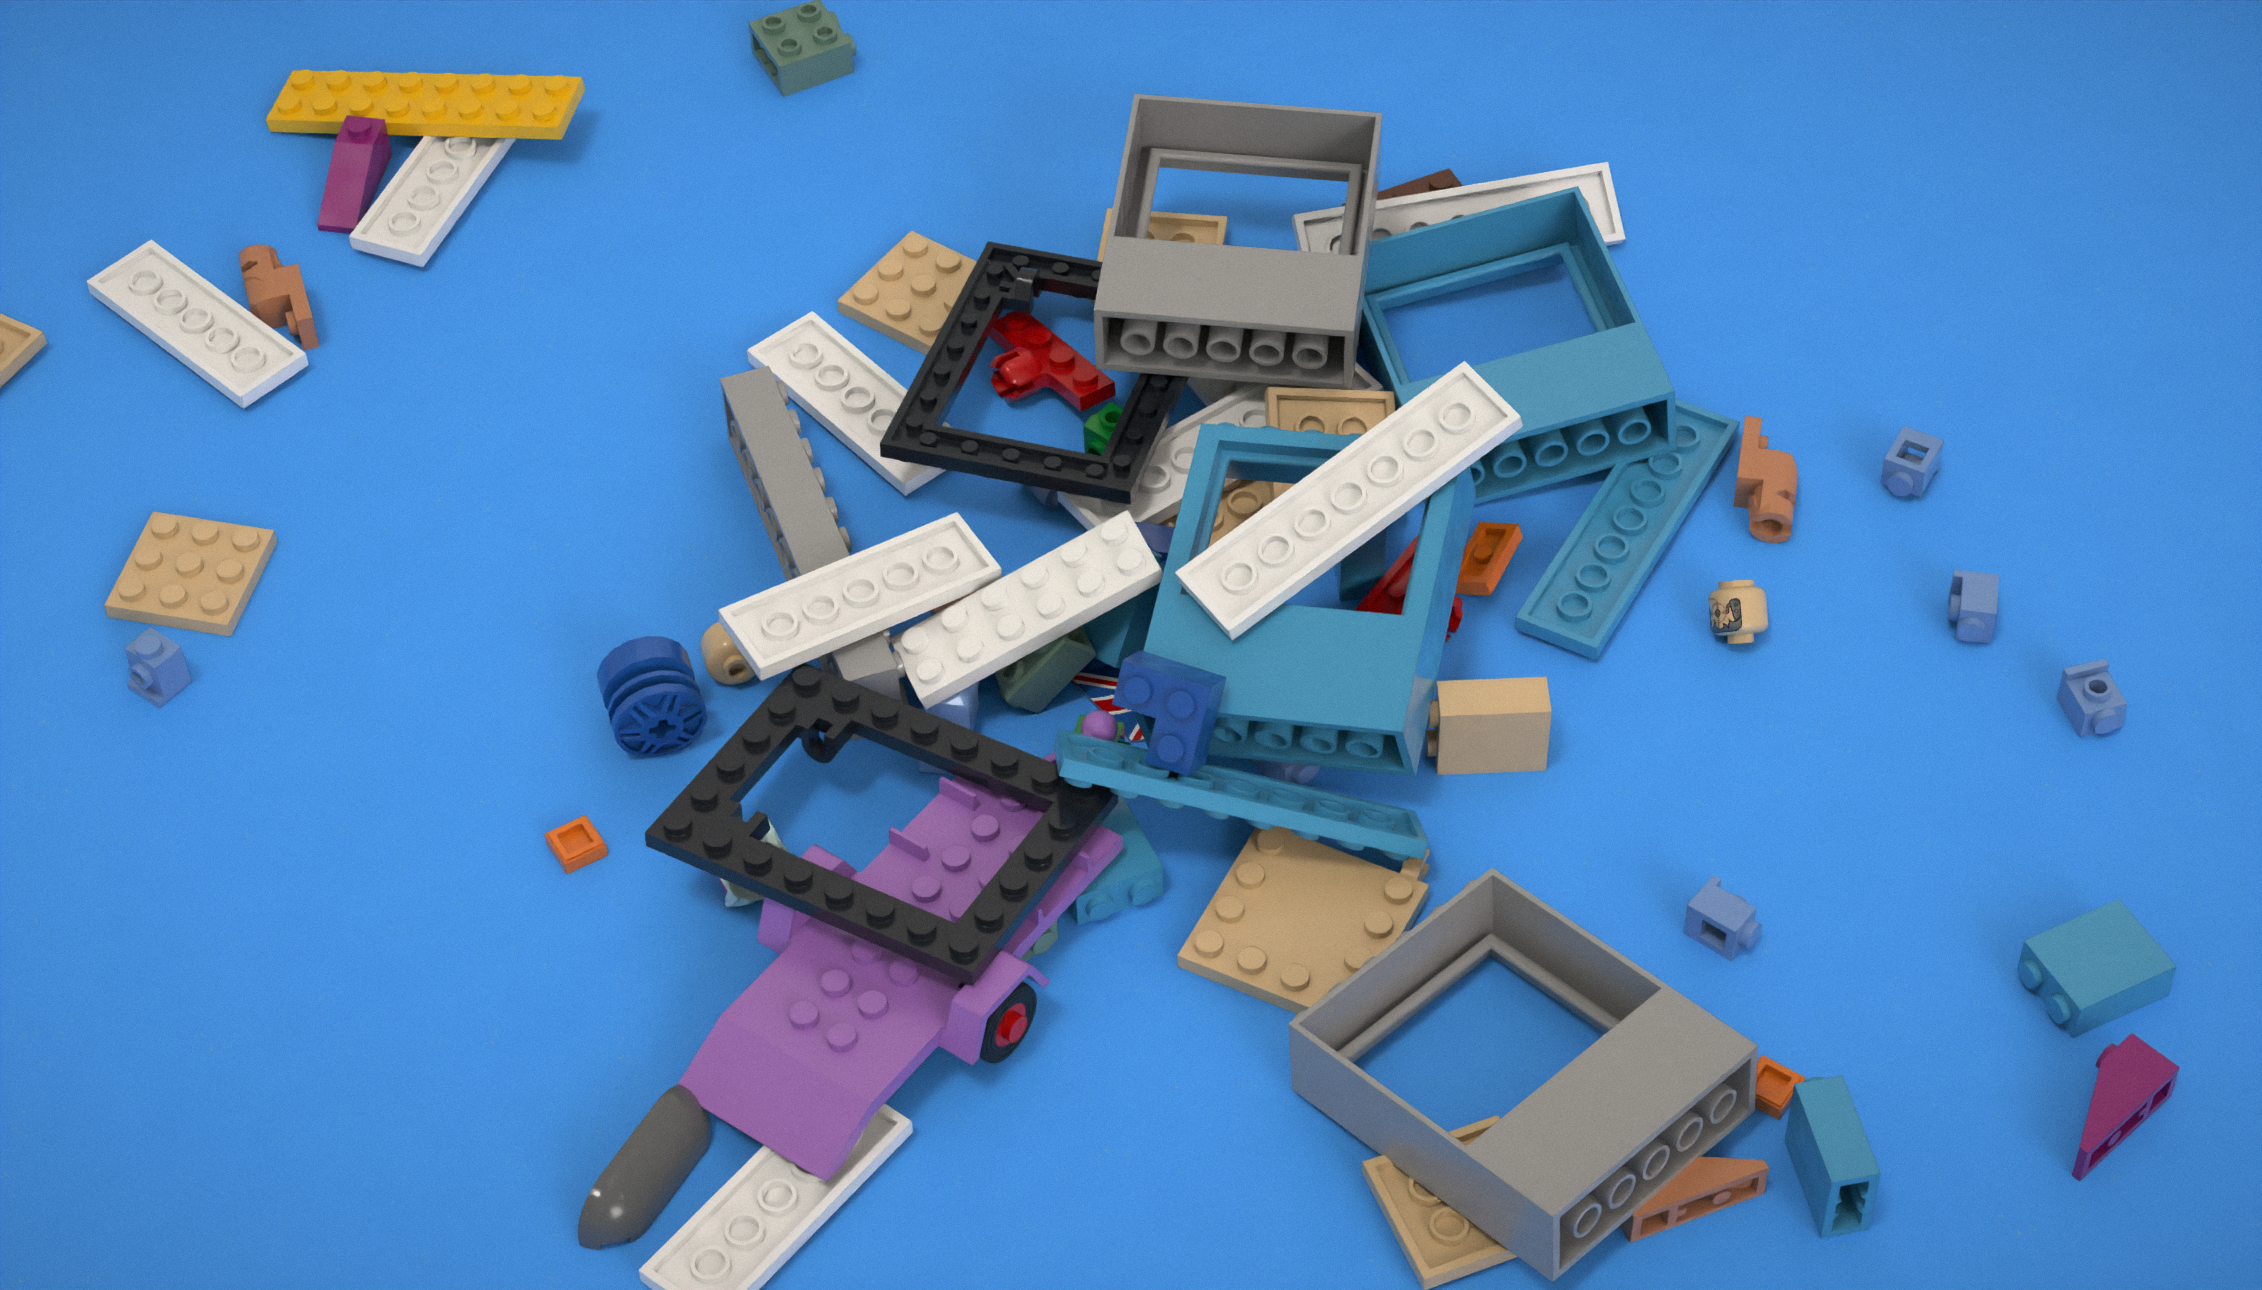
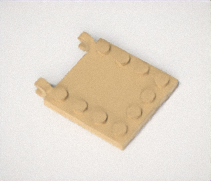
[1177,825,1430,1014]

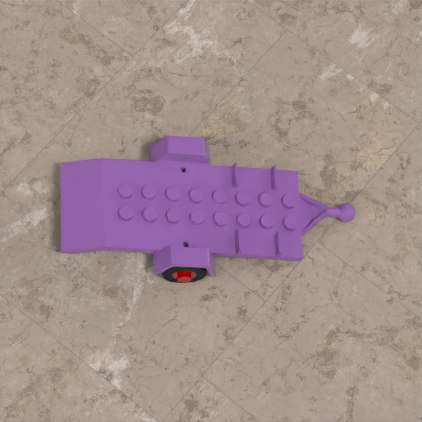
[677,710,1123,1183]

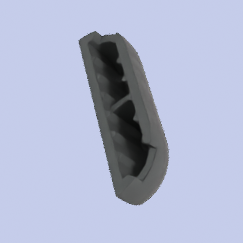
[578,1085,711,1250]

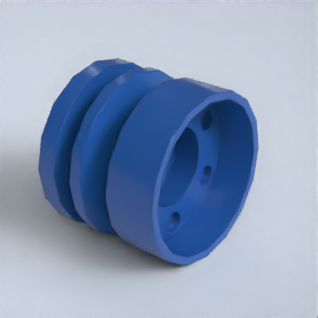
[597,636,707,757]

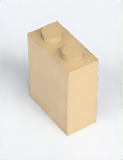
[1425,677,1552,775]

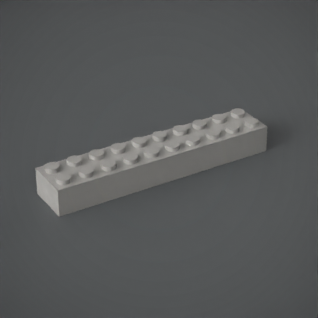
[720,366,908,741]

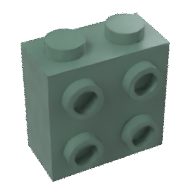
[748,0,856,97]
[994,625,1096,714]

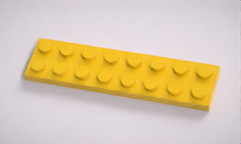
[266,69,585,140]

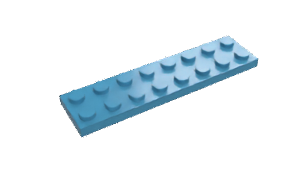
[1515,399,1740,660]
[1053,729,1429,861]

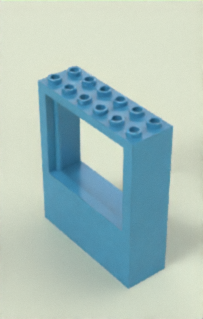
[1359,186,1677,505]
[1133,422,1476,777]

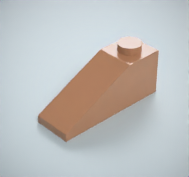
[1620,1156,1769,1243]

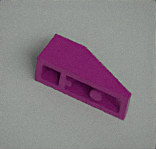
[317,115,392,234]
[2072,1033,2180,1181]

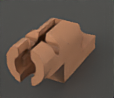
[238,244,319,351]
[1733,416,1798,544]

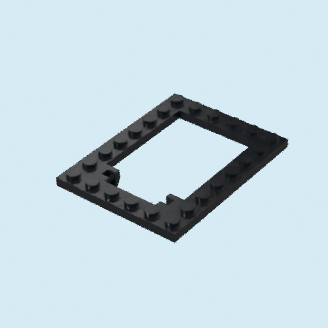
[880,241,1189,505]
[645,663,1118,986]

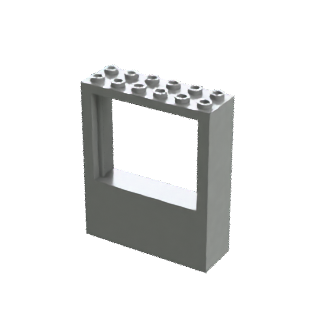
[1094,94,1383,390]
[1288,868,1758,1282]

